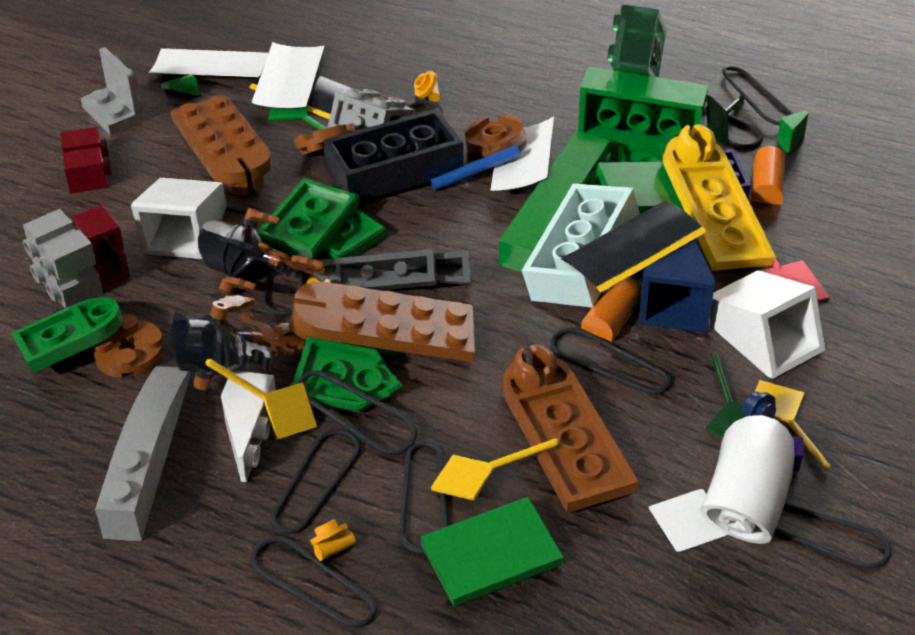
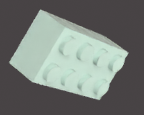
[522,184,640,308]

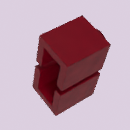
[60,127,112,194]
[72,205,130,288]

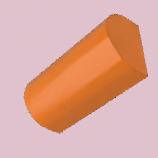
[750,146,785,205]
[581,277,642,342]

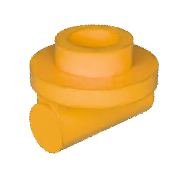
[414,71,440,102]
[310,519,356,561]

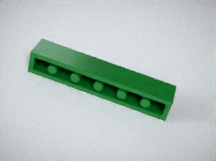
[498,131,613,272]

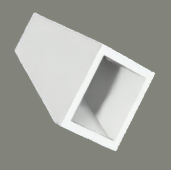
[131,178,227,259]
[710,270,825,379]

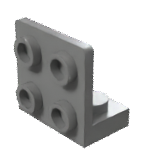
[81,47,142,135]
[327,88,414,131]

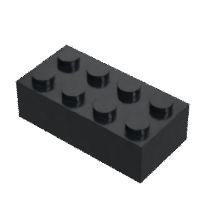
[323,108,464,202]

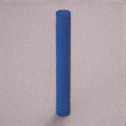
[431,145,521,191]

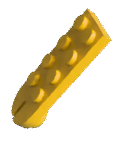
[663,124,776,271]

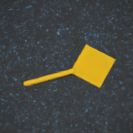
[206,359,317,440]
[755,380,830,470]
[431,438,559,501]

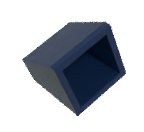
[638,239,715,333]

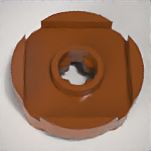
[465,115,527,156]
[294,123,355,155]
[92,314,164,378]

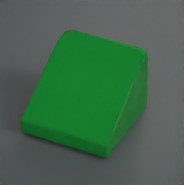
[776,110,809,153]

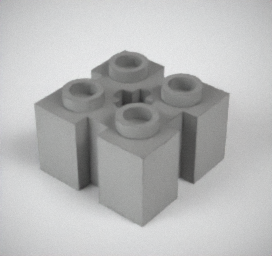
[23,209,103,308]

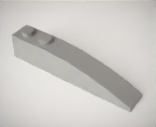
[95,366,191,541]

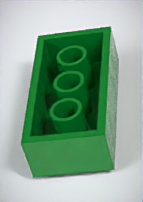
[578,67,709,145]

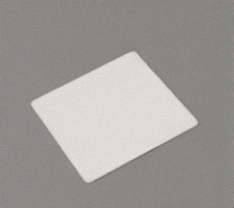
[649,489,728,552]

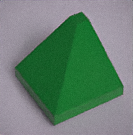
[161,75,201,96]

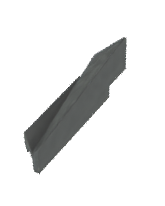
[312,249,473,290]

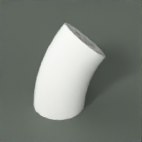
[700,415,794,544]

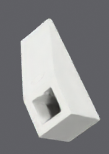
[221,370,276,482]

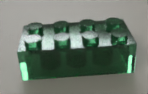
[607,4,667,78]

